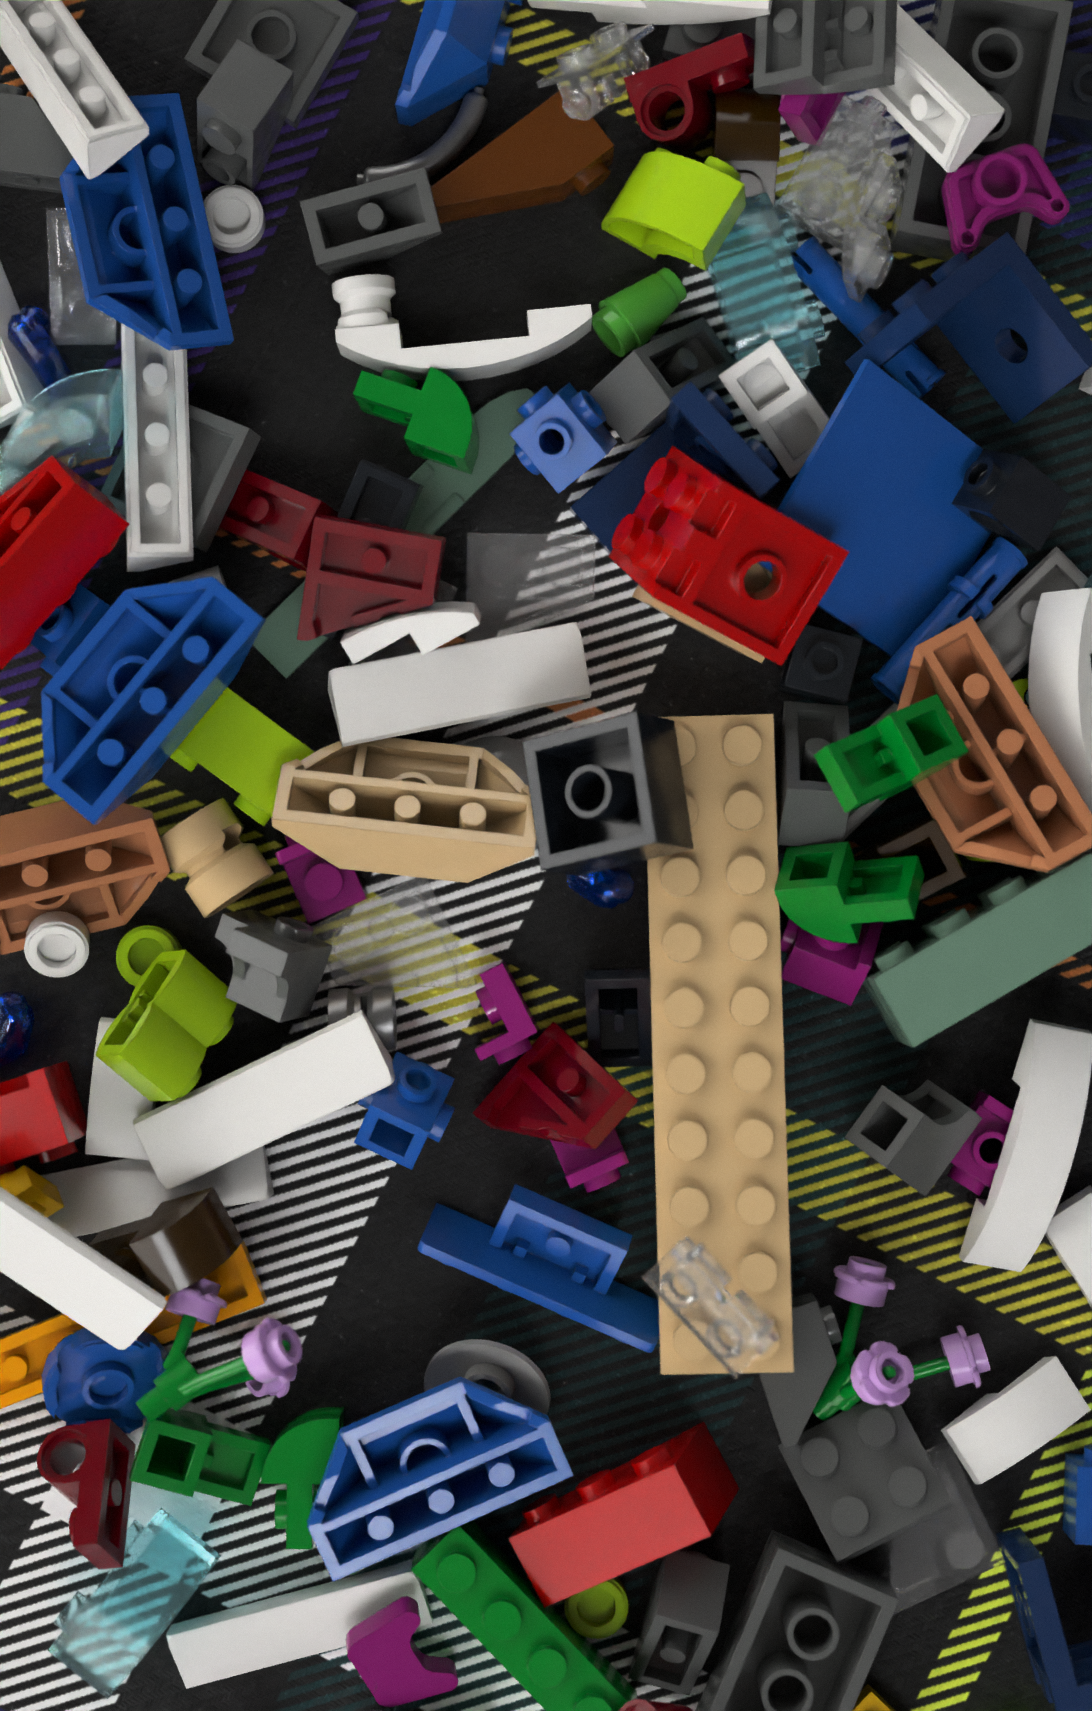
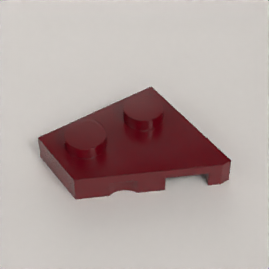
[297,514,446,641]
[473,1021,639,1149]

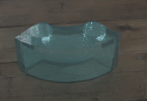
[706,192,825,372]
[0,369,123,496]
[47,1507,222,1699]

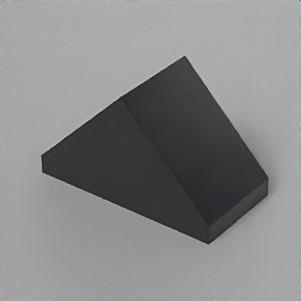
[584,967,652,1067]

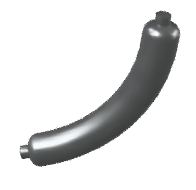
[357,87,488,184]

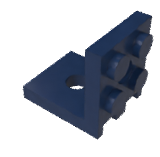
[845,232,1092,424]
[570,381,779,585]
[995,1527,1092,1711]

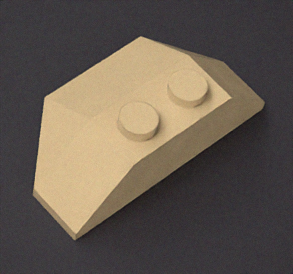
[272,737,536,883]

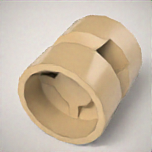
[161,798,274,918]

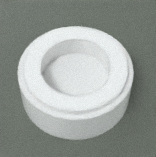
[203,185,266,253]
[24,911,90,978]

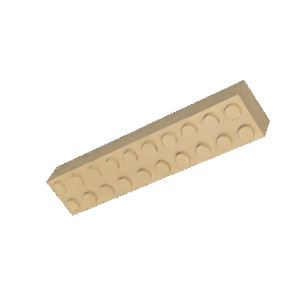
[647,714,794,1375]

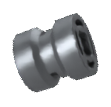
[328,986,397,1050]

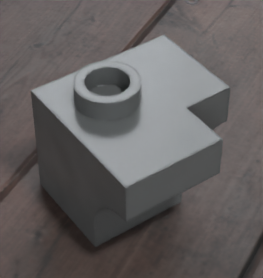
[215,909,333,1023]
[844,1079,982,1197]

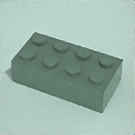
[863,848,1092,1048]

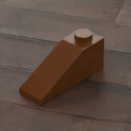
[431,84,614,223]

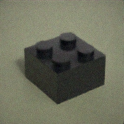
[522,711,694,876]

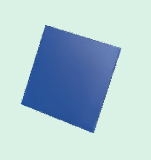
[758,359,990,657]

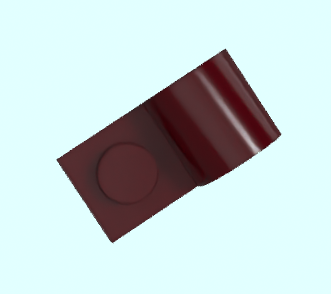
[624,32,755,150]
[218,470,338,572]
[37,1419,136,1570]

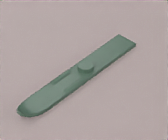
[253,388,534,679]

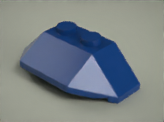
[395,0,523,127]
[59,93,234,351]
[41,576,266,825]
[307,1376,574,1582]

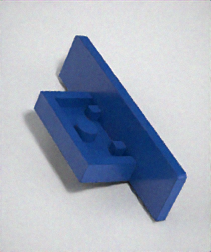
[417,1184,660,1353]

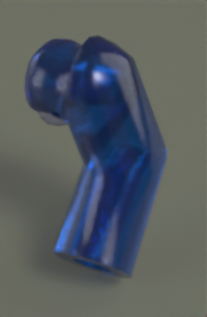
[8,306,78,402]
[565,869,634,909]
[0,991,35,1068]

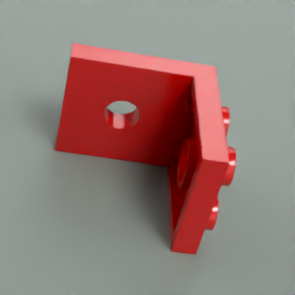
[608,445,849,666]

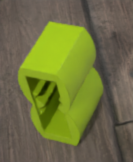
[95,950,237,1101]

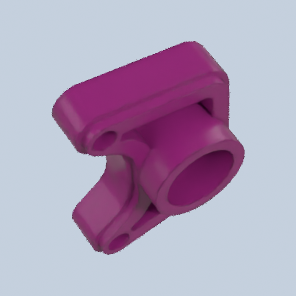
[941,143,1070,256]
[345,1596,458,1707]

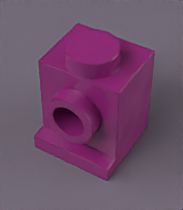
[780,917,884,1006]
[947,1091,1013,1196]

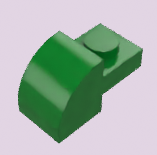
[353,367,479,474]
[814,694,969,814]
[774,842,924,943]
[261,1407,344,1549]
[129,1408,271,1506]

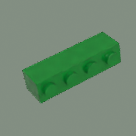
[411,1520,637,1711]

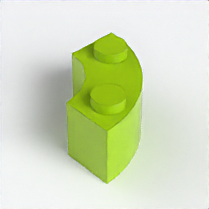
[601,147,746,271]
[170,687,314,826]

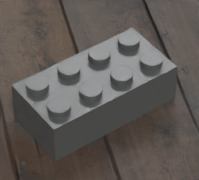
[888,0,1074,261]
[695,1530,899,1711]

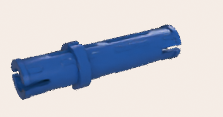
[785,236,946,399]
[870,537,1028,704]

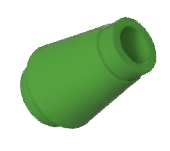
[592,267,687,357]

